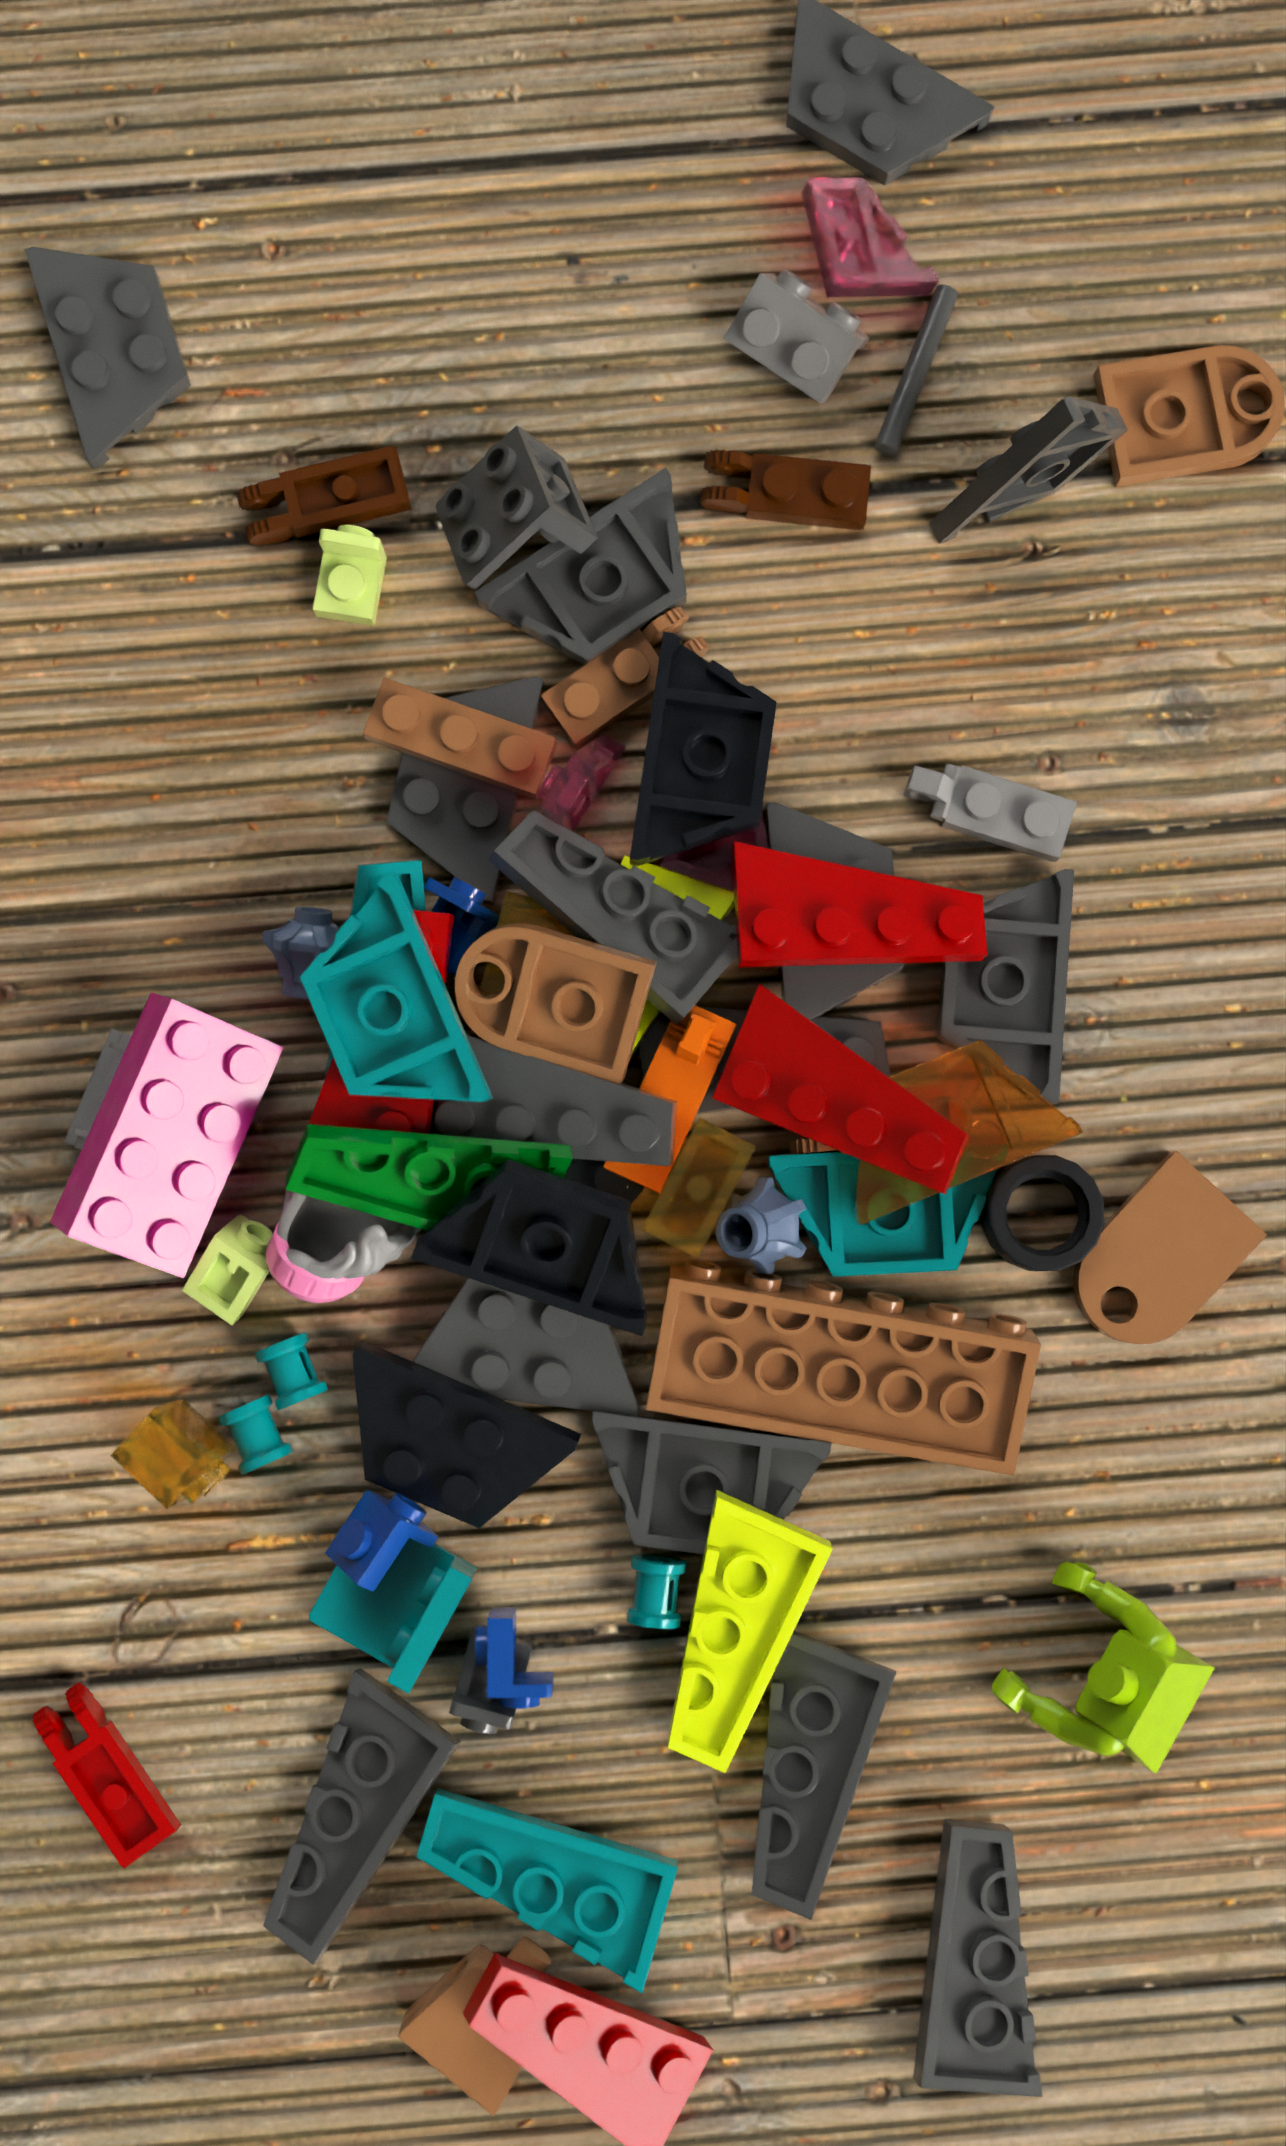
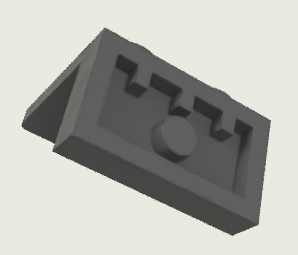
[436,425,598,589]

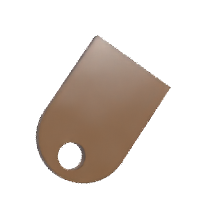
[1093,345,1285,487]
[455,923,657,1085]
[1073,1151,1267,1344]

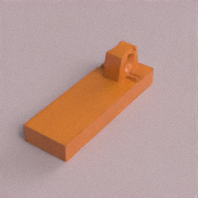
[603,1005,737,1194]

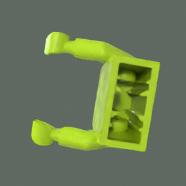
[992,1562,1215,1773]

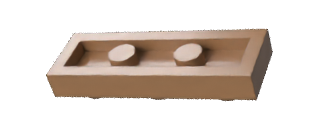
[362,677,557,800]

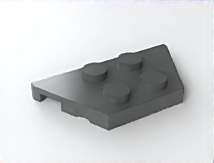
[786,0,995,185]
[25,247,191,469]
[929,396,1128,544]
[474,468,687,665]
[386,676,544,905]
[764,802,904,1021]
[937,869,1074,1104]
[412,1278,639,1416]
[592,1411,831,1554]

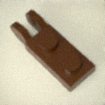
[237,445,412,546]
[700,449,871,530]

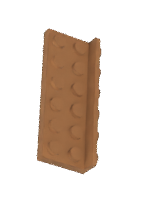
[646,1259,1041,1476]

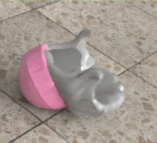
[266,1190,421,1303]

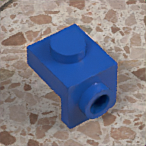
[424,877,502,975]
[325,1489,439,1592]
[475,1608,554,1708]

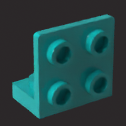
[309,1538,478,1694]

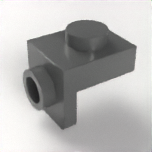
[449,1626,533,1734]

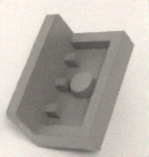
[724,269,869,403]

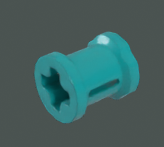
[254,1332,328,1411]
[217,1394,294,1475]
[627,1554,687,1629]

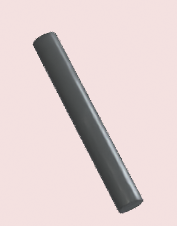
[874,284,958,456]

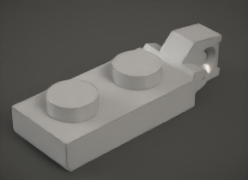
[904,764,1077,862]

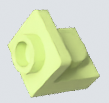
[313,525,387,626]
[182,1215,273,1326]

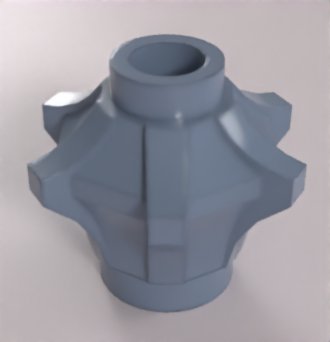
[262,907,339,999]
[716,1176,807,1274]

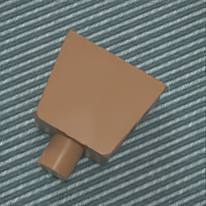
[398,1936,551,2117]

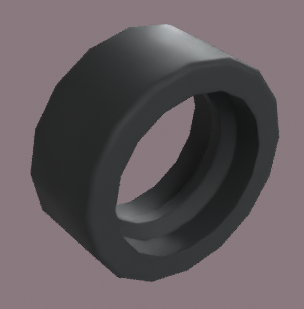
[981,1155,1105,1271]

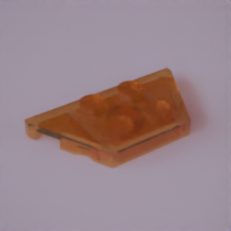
[855,1040,1083,1225]

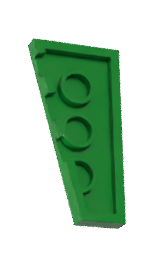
[286,1124,573,1231]

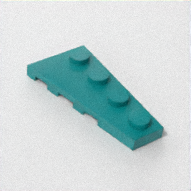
[416,1788,678,1993]

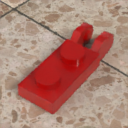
[32,1682,181,1868]

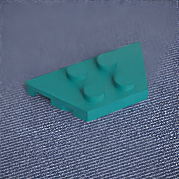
[300,871,493,1102]
[768,1144,1006,1277]

